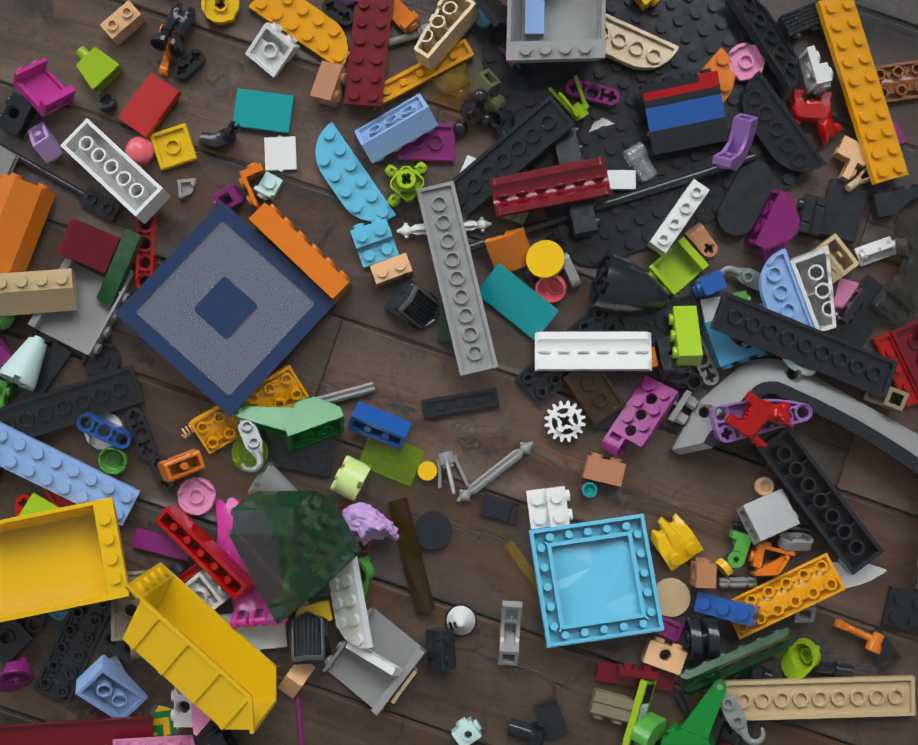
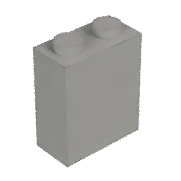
[736,489,800,545]

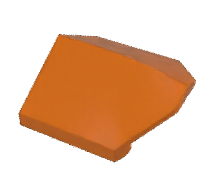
[749,554,790,577]

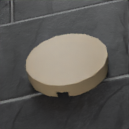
[656,578,691,617]

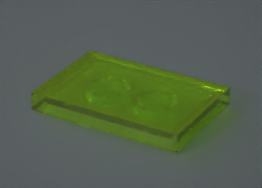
[359,437,425,486]

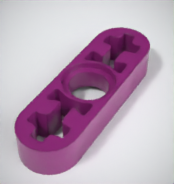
[565,79,620,107]

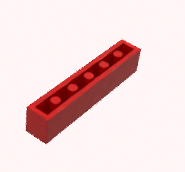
[155,505,257,601]

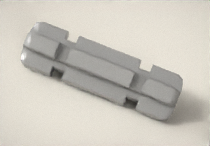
[718,577,757,588]

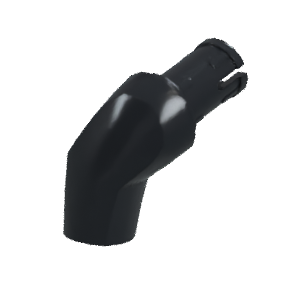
[199,121,241,150]

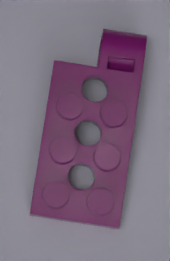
[601,375,679,458]

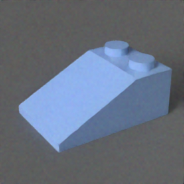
[75,654,148,717]

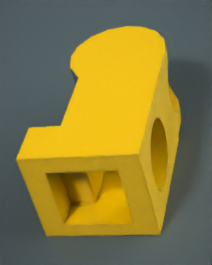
[296,599,335,621]

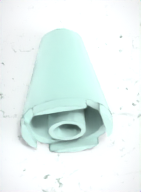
[0,335,47,391]

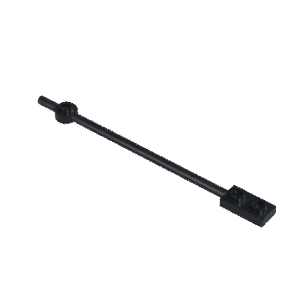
[0,143,123,223]

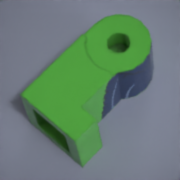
[725,529,751,568]

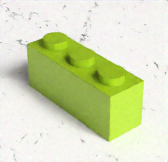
[668,306,703,366]

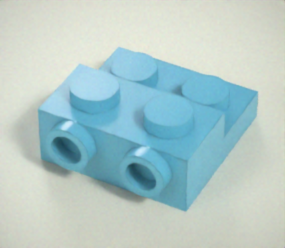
[350,216,399,269]

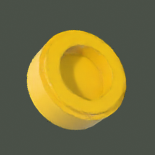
[418,461,437,480]
[714,558,733,577]

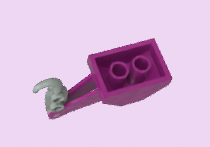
[720,189,800,291]

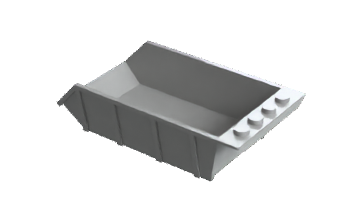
[506,0,606,63]

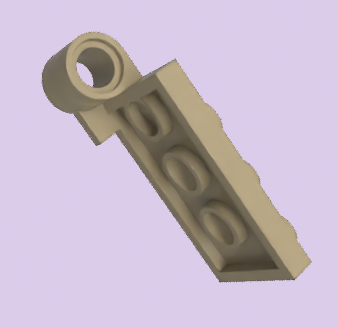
[111,570,148,660]

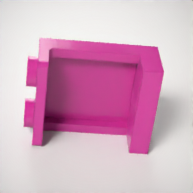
[12,58,76,117]

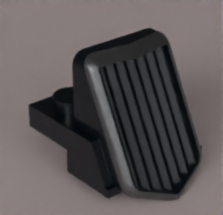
[383,276,439,330]
[288,611,332,665]

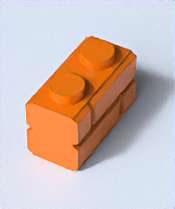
[157,449,205,482]

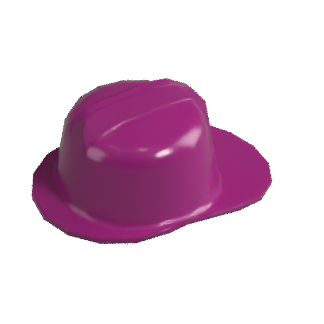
[0,657,35,692]

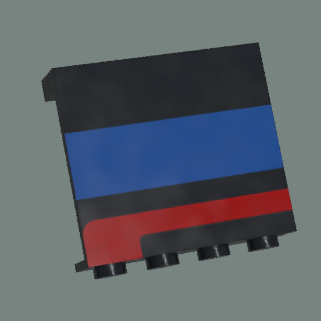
[638,68,729,156]

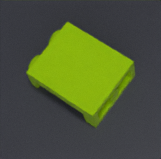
[647,236,709,297]

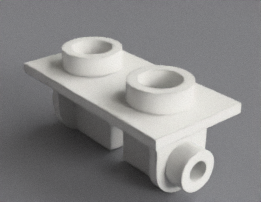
[854,236,898,267]

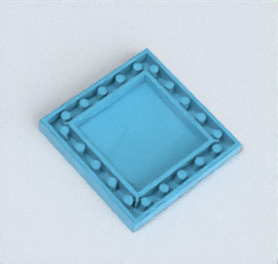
[528,514,665,648]

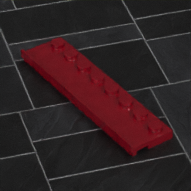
[0,715,153,745]

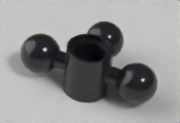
[453,88,491,136]

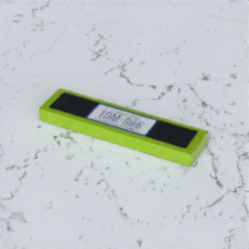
[622,679,656,745]

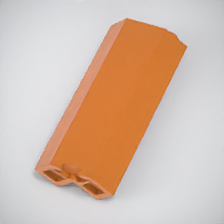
[0,173,56,273]

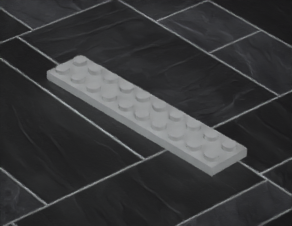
[416,181,498,377]

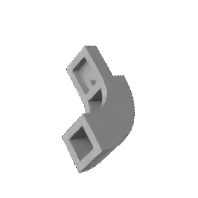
[498,600,522,666]

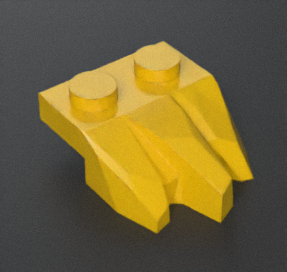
[651,513,703,571]

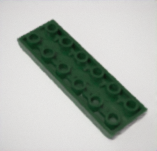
[679,627,790,695]

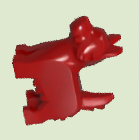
[790,89,843,147]
[724,390,794,448]

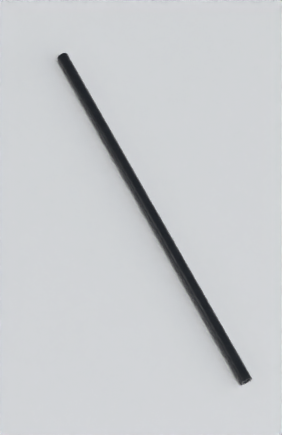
[469,153,756,252]

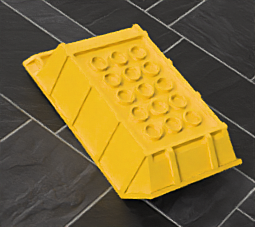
[0,497,130,622]
[122,562,277,734]

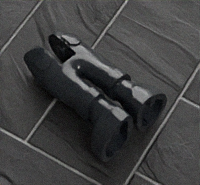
[150,2,196,58]

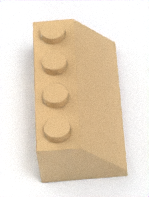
[0,268,78,317]

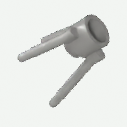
[436,451,469,495]

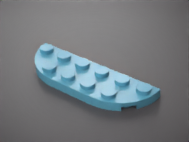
[315,122,396,222]

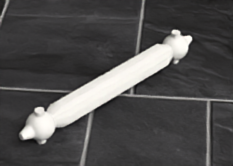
[397,217,492,238]

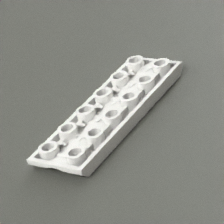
[535,332,652,371]

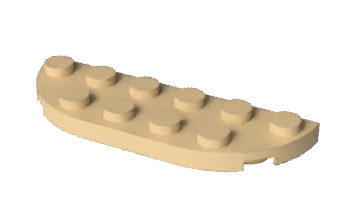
[605,14,679,70]

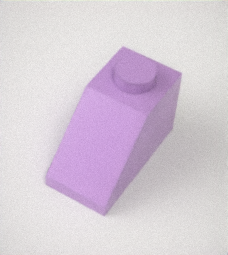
[27,121,63,163]

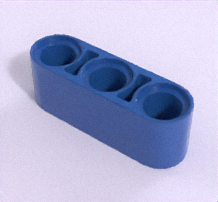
[77,412,133,449]

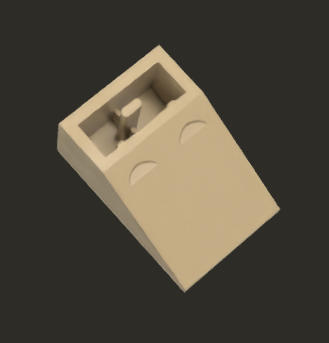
[810,233,860,284]

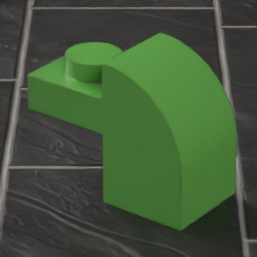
[630,712,667,745]

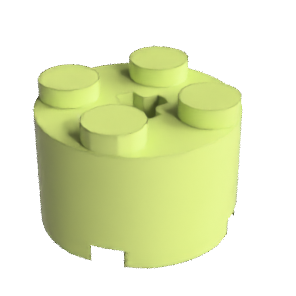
[330,455,371,501]

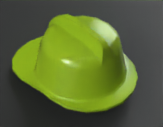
[781,638,821,679]

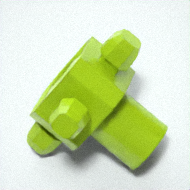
[385,162,428,208]

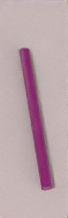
[295,695,304,745]

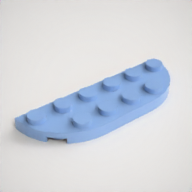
[759,249,815,328]

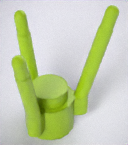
[549,75,590,122]

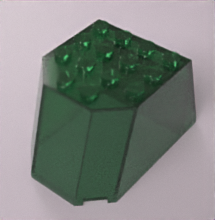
[229,490,362,624]

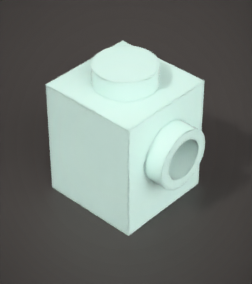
[451,716,482,745]

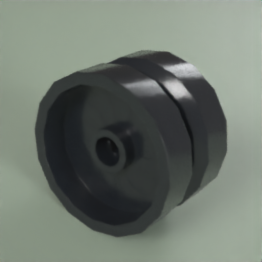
[685,616,720,661]

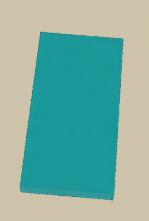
[480,263,559,340]

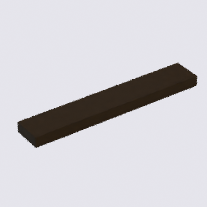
[388,497,436,615]

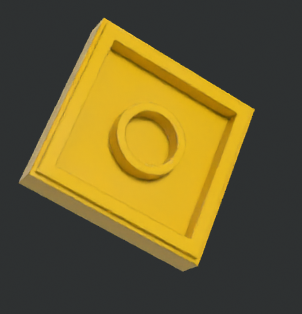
[150,123,198,172]

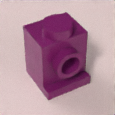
[213,182,245,208]

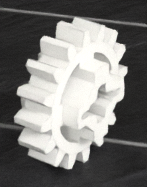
[544,401,586,442]

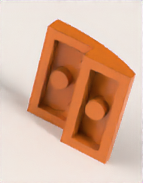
[485,227,530,272]

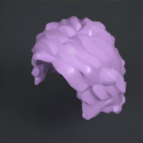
[338,502,399,546]

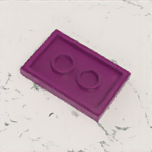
[397,124,455,163]

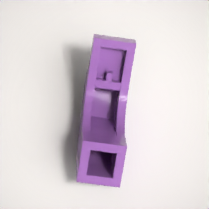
[712,113,758,171]

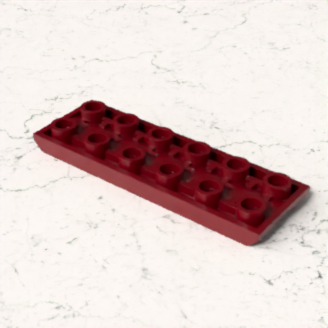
[490,157,612,218]

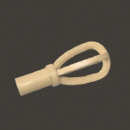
[845,167,870,192]

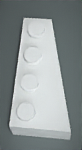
[790,245,836,331]

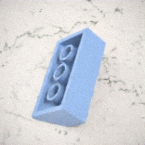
[354,93,438,163]

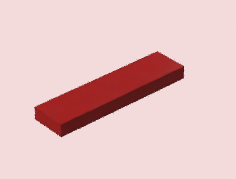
[871,331,918,409]

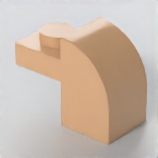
[832,135,865,182]

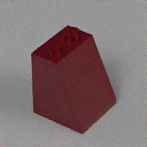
[57,217,121,274]

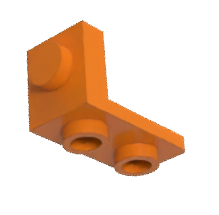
[392,0,420,34]
[239,162,266,210]
[748,541,796,568]

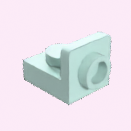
[254,171,284,201]

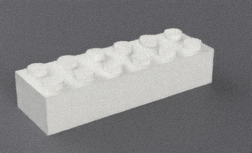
[60,118,171,224]

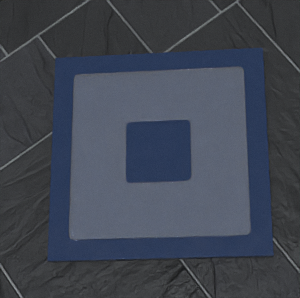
[115,201,336,417]

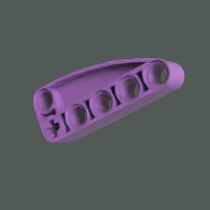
[709,399,813,443]

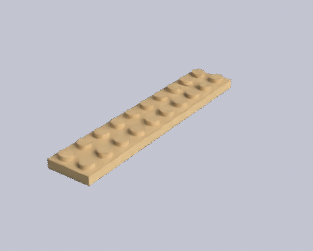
[722,675,916,721]

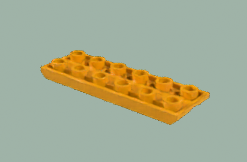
[189,364,309,454]
[731,553,846,639]

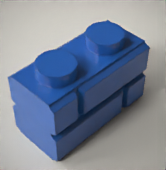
[691,270,727,300]

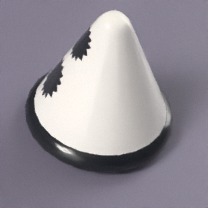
[445,604,477,637]

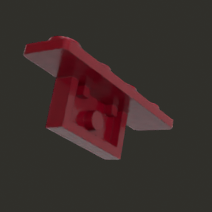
[596,661,675,691]

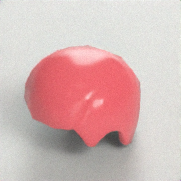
[125,136,154,168]
[535,275,567,303]

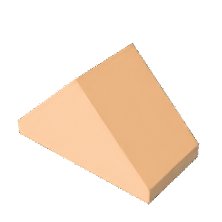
[277,664,316,699]

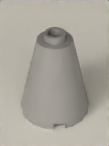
[247,462,303,511]

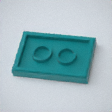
[233,88,295,134]

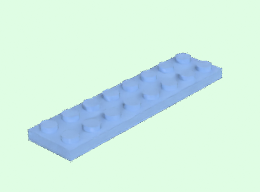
[0,422,141,526]

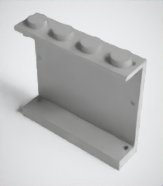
[28,257,131,358]
[322,607,427,716]

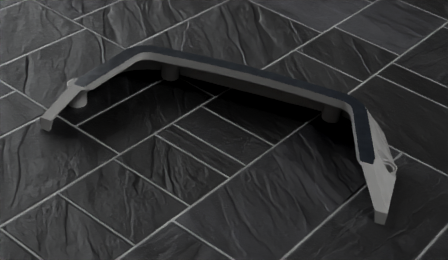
[670,358,918,589]

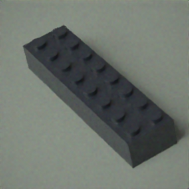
[752,426,884,575]

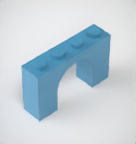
[699,303,768,370]

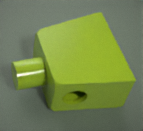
[76,46,124,94]

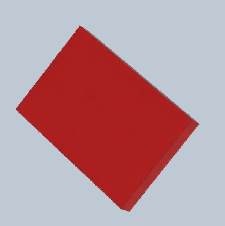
[118,73,182,139]

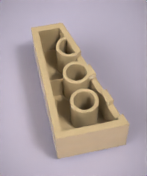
[414,0,480,71]

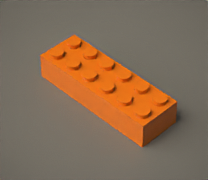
[249,202,352,303]

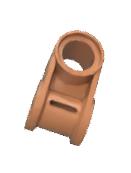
[683,222,718,260]

